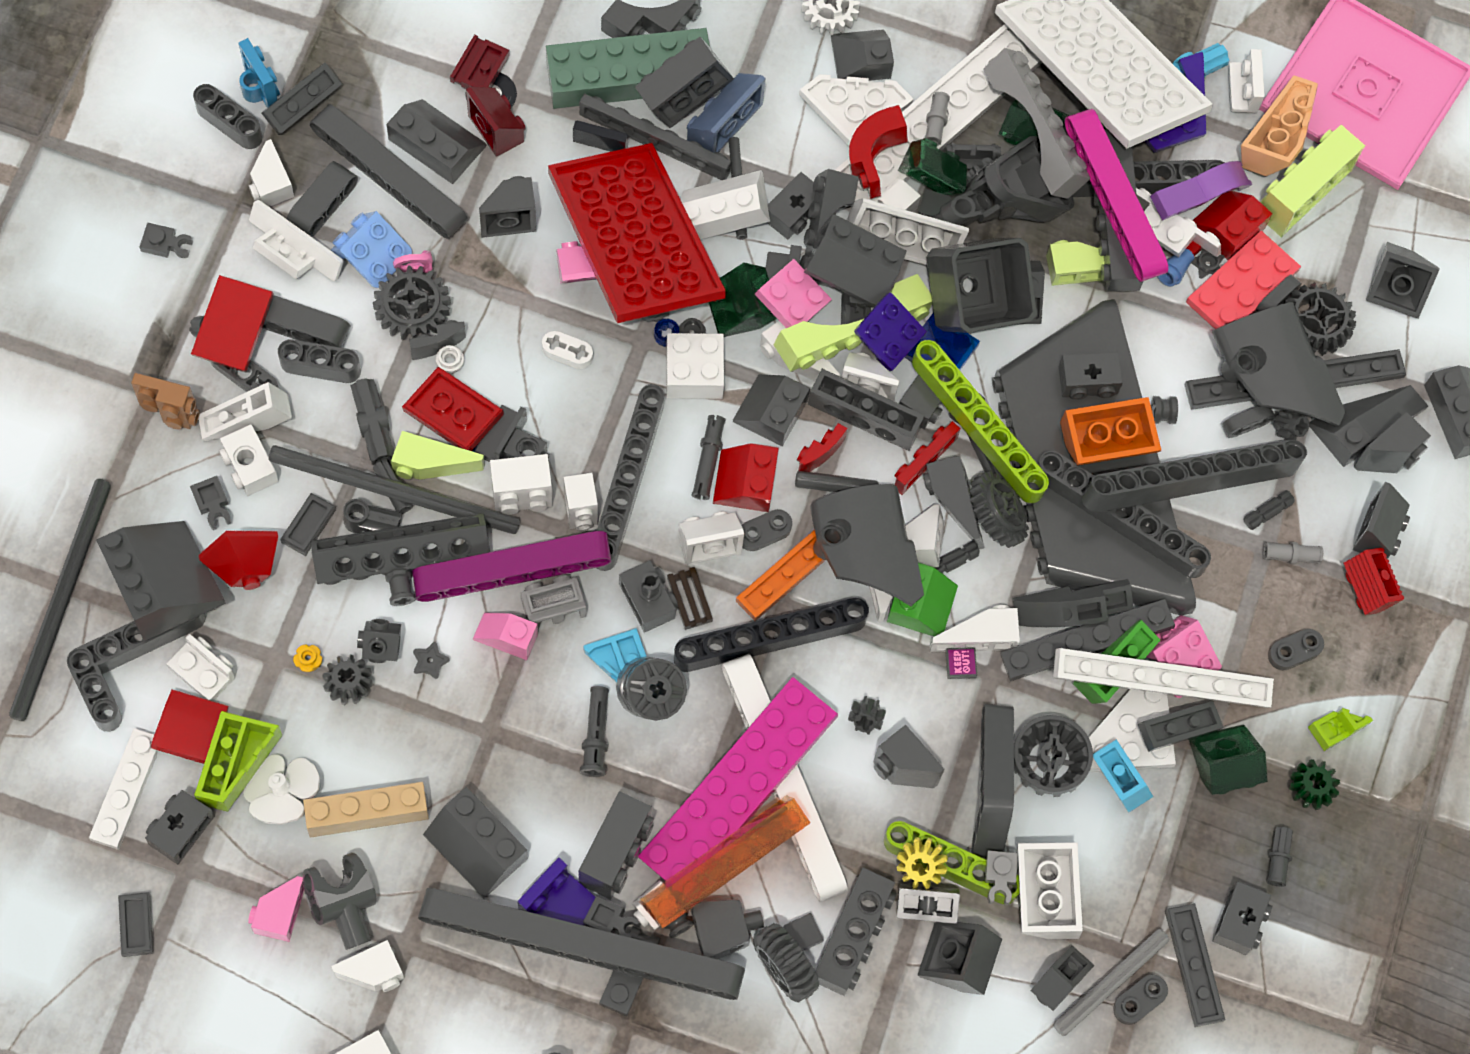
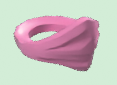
[393,250,433,273]

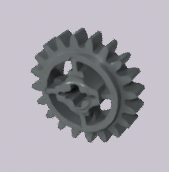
[373,265,451,340]
[969,471,1029,548]

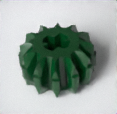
[1289,759,1340,810]

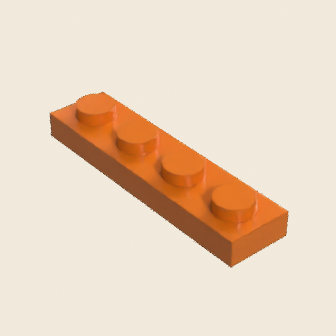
[736,530,831,621]

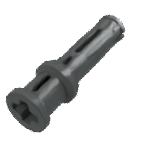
[580,686,609,777]

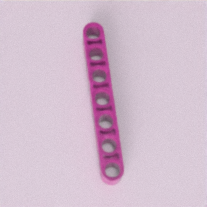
[1065,109,1168,282]

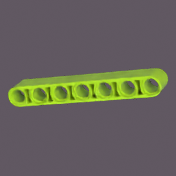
[912,340,1049,503]

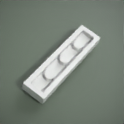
[89,728,159,850]

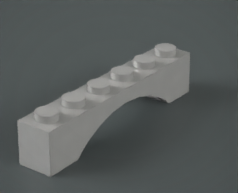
[983,48,1091,199]

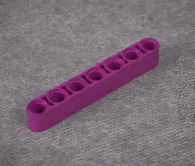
[412,531,611,602]

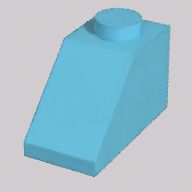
[1093,739,1153,813]

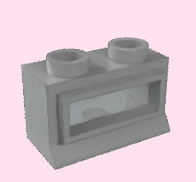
[521,575,586,624]

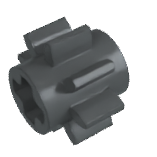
[1274,410,1309,440]
[848,696,886,735]

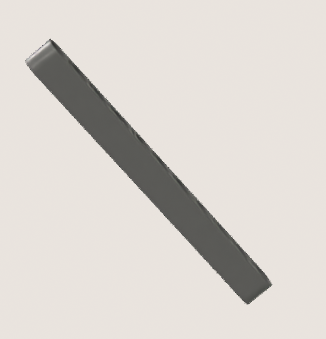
[418,888,745,1000]

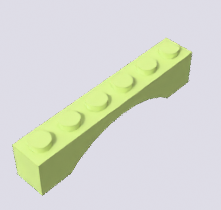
[774,274,933,372]

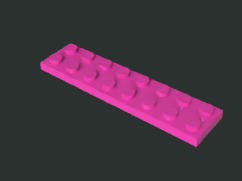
[638,677,838,896]

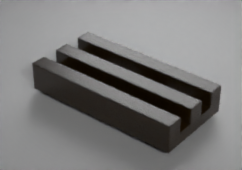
[667,567,713,630]

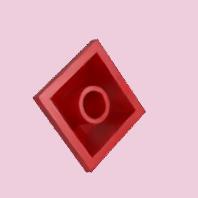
[198,531,278,590]

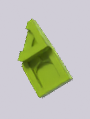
[1308,708,1373,751]

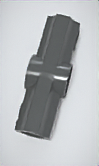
[350,378,394,465]

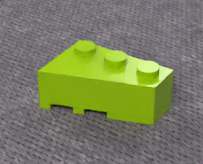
[194,711,282,812]

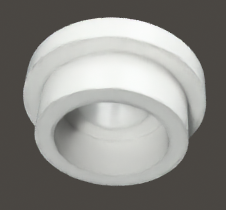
[436,345,464,373]

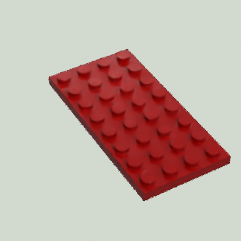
[548,143,725,323]

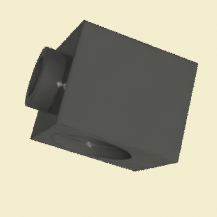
[503,428,550,459]

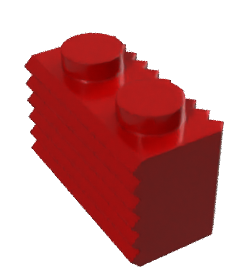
[1343,547,1404,615]

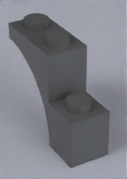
[601,0,702,38]

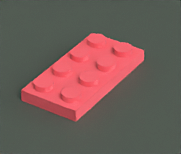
[1186,231,1301,330]

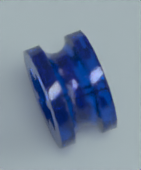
[654,318,679,347]

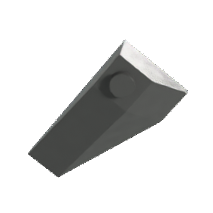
[1309,385,1428,467]

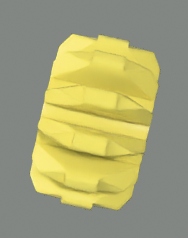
[897,837,948,889]

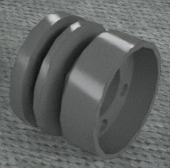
[616,656,687,721]

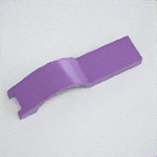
[1150,161,1253,220]

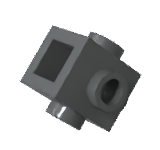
[357,619,401,663]

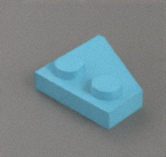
[583,629,653,686]

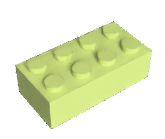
[1260,125,1366,237]

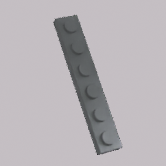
[579,93,731,180]
[1001,599,1175,682]

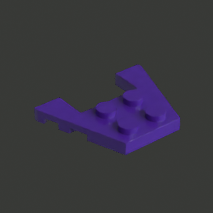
[1145,52,1206,153]

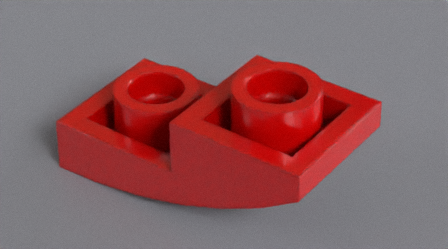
[797,423,848,472]

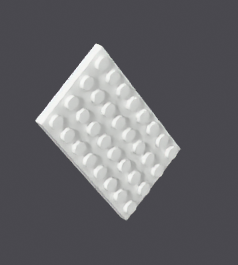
[995,0,1213,149]

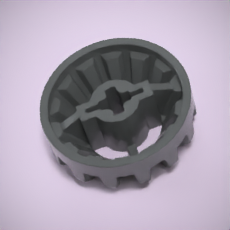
[1014,715,1093,797]

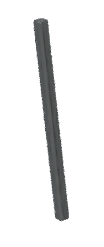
[269,445,520,534]
[9,479,111,721]

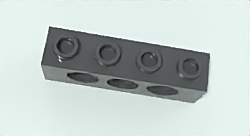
[808,368,925,451]
[815,868,897,996]

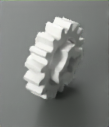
[801,0,860,35]

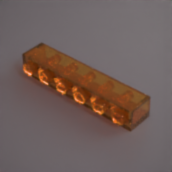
[640,795,810,929]

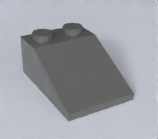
[923,456,985,549]

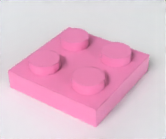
[755,259,832,328]

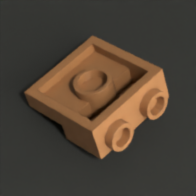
[131,373,200,430]

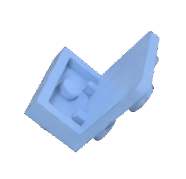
[330,211,412,288]

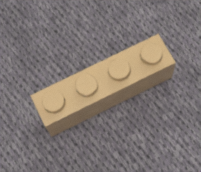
[303,782,429,838]

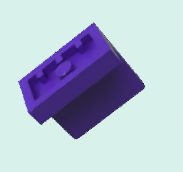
[854,293,927,371]
[517,857,596,926]

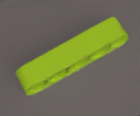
[883,821,1020,904]

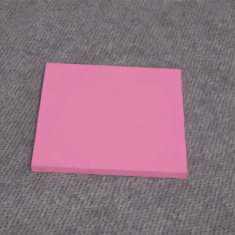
[1259,0,1470,190]

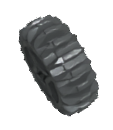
[1284,282,1356,356]
[753,923,819,1003]

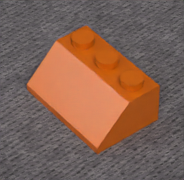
[1060,397,1161,466]

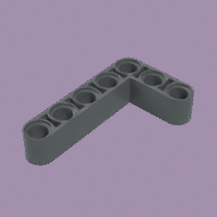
[67,613,206,732]
[971,703,1014,858]

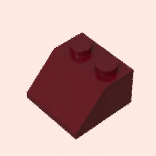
[466,87,526,157]

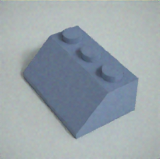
[686,73,766,153]

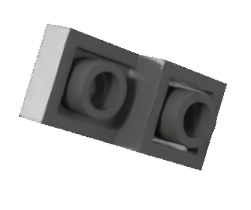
[409,320,466,360]

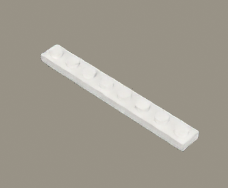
[1053,648,1274,708]

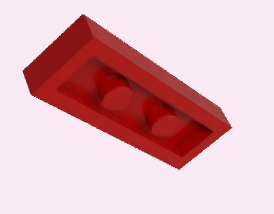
[895,421,961,495]

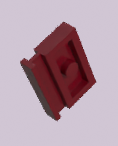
[450,34,510,89]

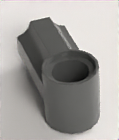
[343,499,402,533]

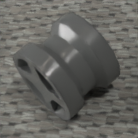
[1151,396,1178,424]

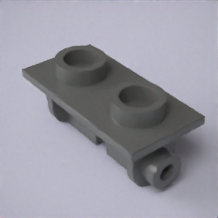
[944,143,1001,170]

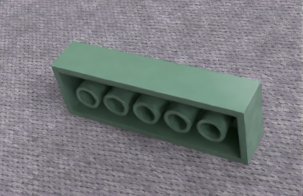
[546,28,710,109]

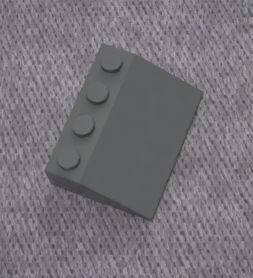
[96,521,226,641]

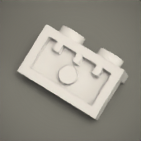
[1228,49,1264,113]
[166,634,235,701]

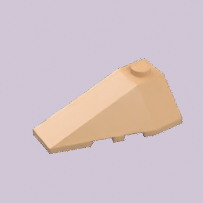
[1241,75,1318,176]

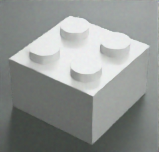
[666,333,724,399]
[490,454,552,515]

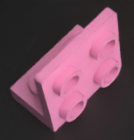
[1146,615,1222,698]

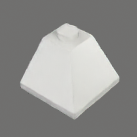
[842,352,899,401]

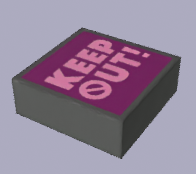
[945,648,977,679]

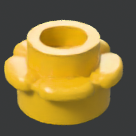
[293,644,323,672]

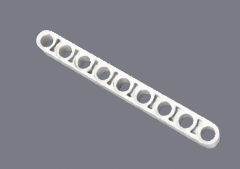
[721,654,848,902]

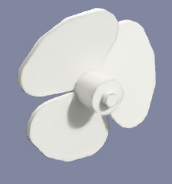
[243,754,320,825]

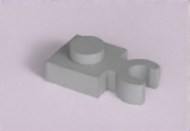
[985,851,1018,905]

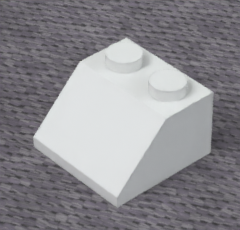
[678,511,744,565]

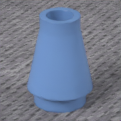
[1157,249,1194,287]

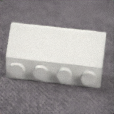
[847,198,969,266]

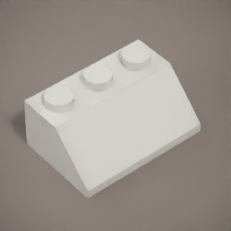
[680,170,770,240]
[1017,842,1083,939]

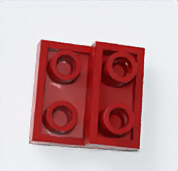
[151,689,229,764]

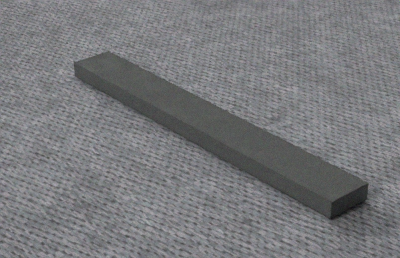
[1184,349,1406,410]

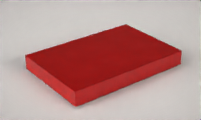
[191,275,274,373]
[402,367,504,451]

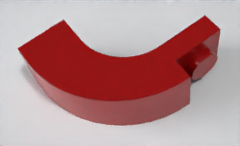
[849,105,908,199]

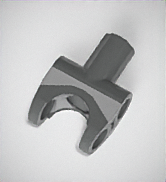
[303,853,377,950]

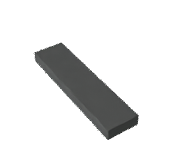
[1165,903,1226,1027]

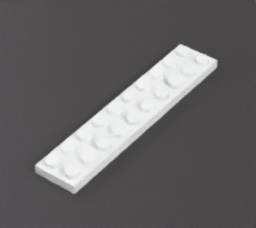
[835,24,1043,207]

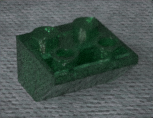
[709,262,777,337]

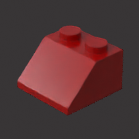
[1192,191,1272,260]
[713,443,779,512]

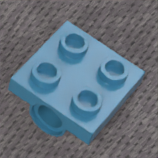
[238,38,280,108]

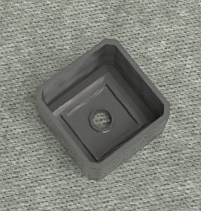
[926,238,1037,333]

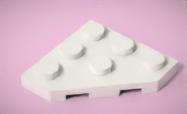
[799,74,914,146]
[1089,689,1176,772]

